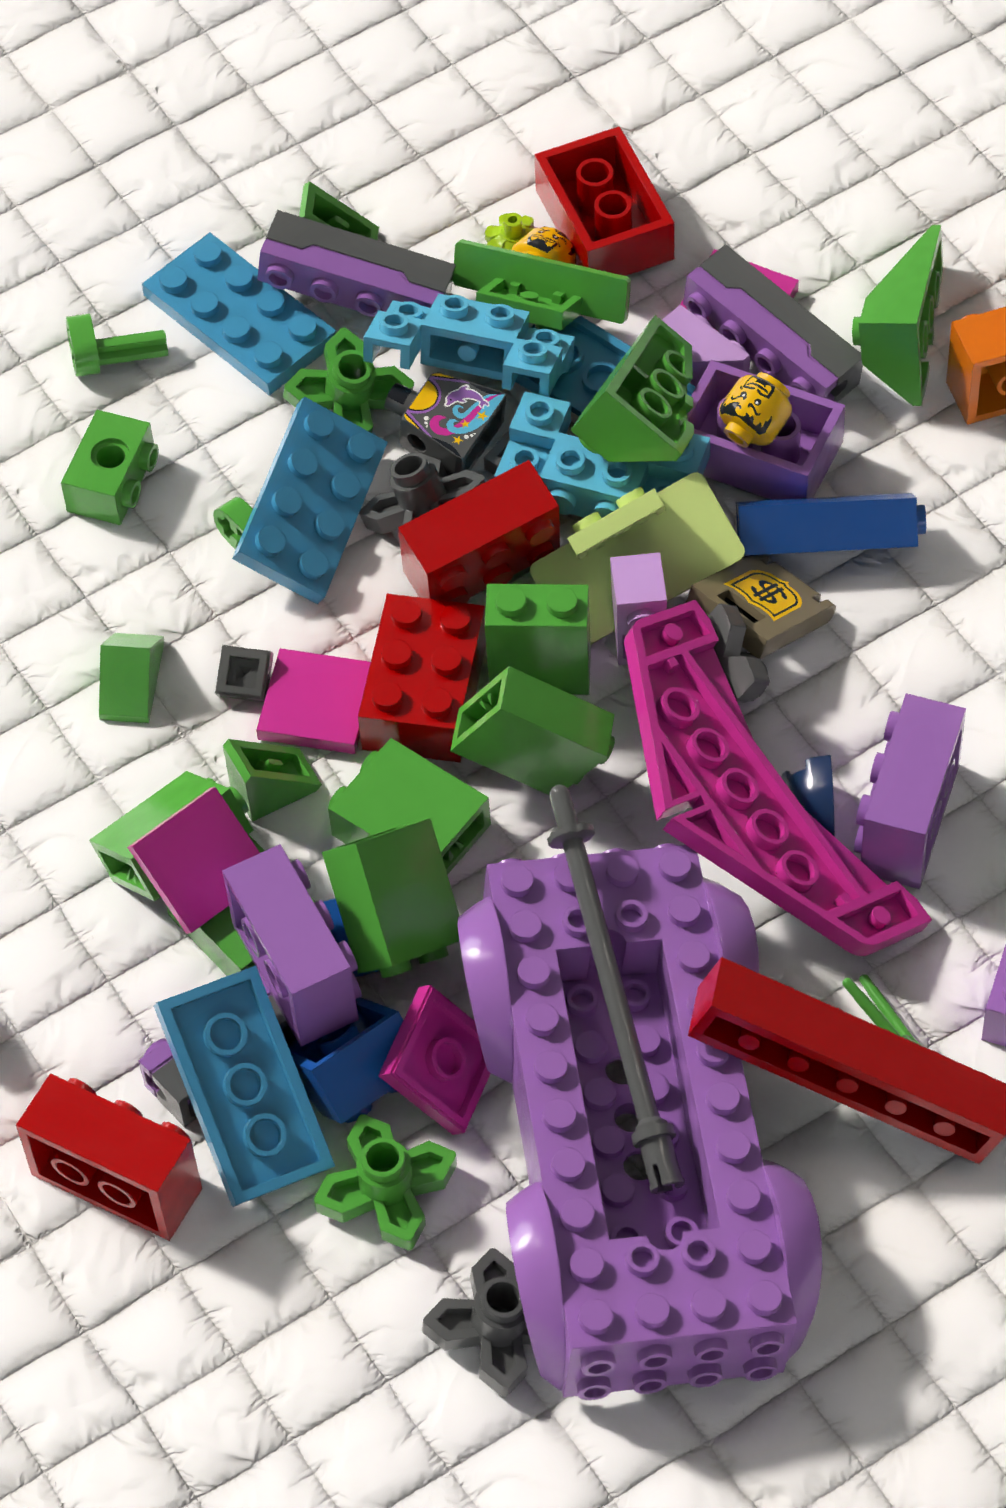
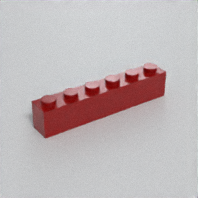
[688,957,1006,1164]

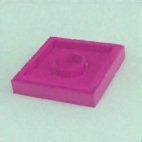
[256,648,371,754]
[127,787,260,934]
[378,985,491,1135]

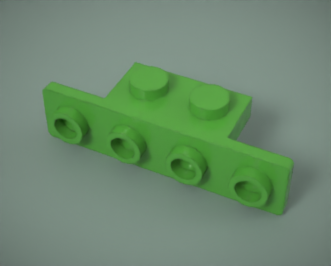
[453,239,631,331]

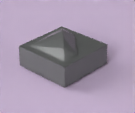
[215,645,274,702]

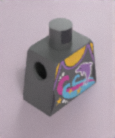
[384,372,507,476]

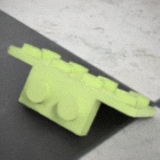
[530,472,745,645]

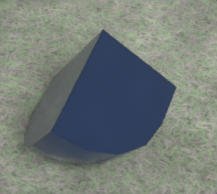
[781,755,835,837]

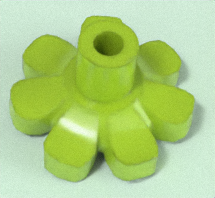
[485,213,536,250]

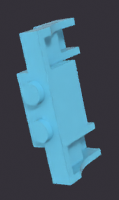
[363,293,575,397]
[494,391,710,518]

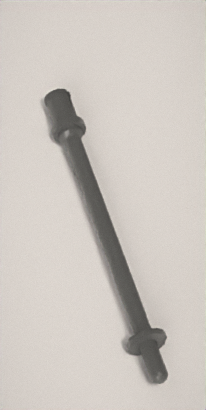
[547,784,685,1194]

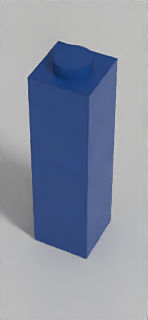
[736,493,926,556]

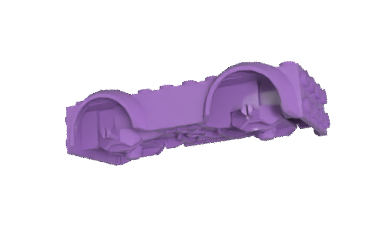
[457,843,822,1400]

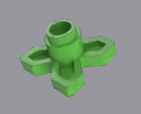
[283,327,414,433]
[314,1114,457,1250]

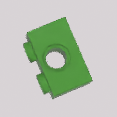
[61,410,159,525]

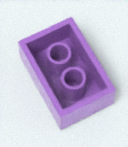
[688,360,845,500]
[854,693,966,889]
[222,844,362,1047]

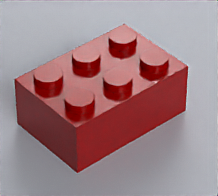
[534,126,675,276]
[398,460,560,603]
[358,593,486,763]
[16,1073,203,1241]

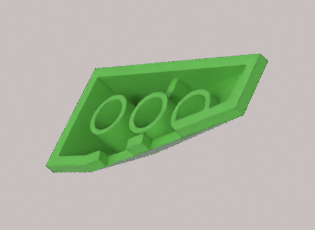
[852,225,944,406]
[571,315,694,462]

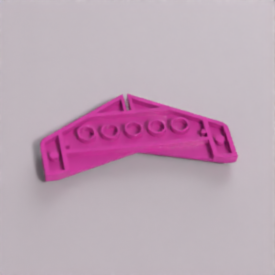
[624,600,932,956]

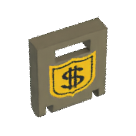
[686,555,836,659]

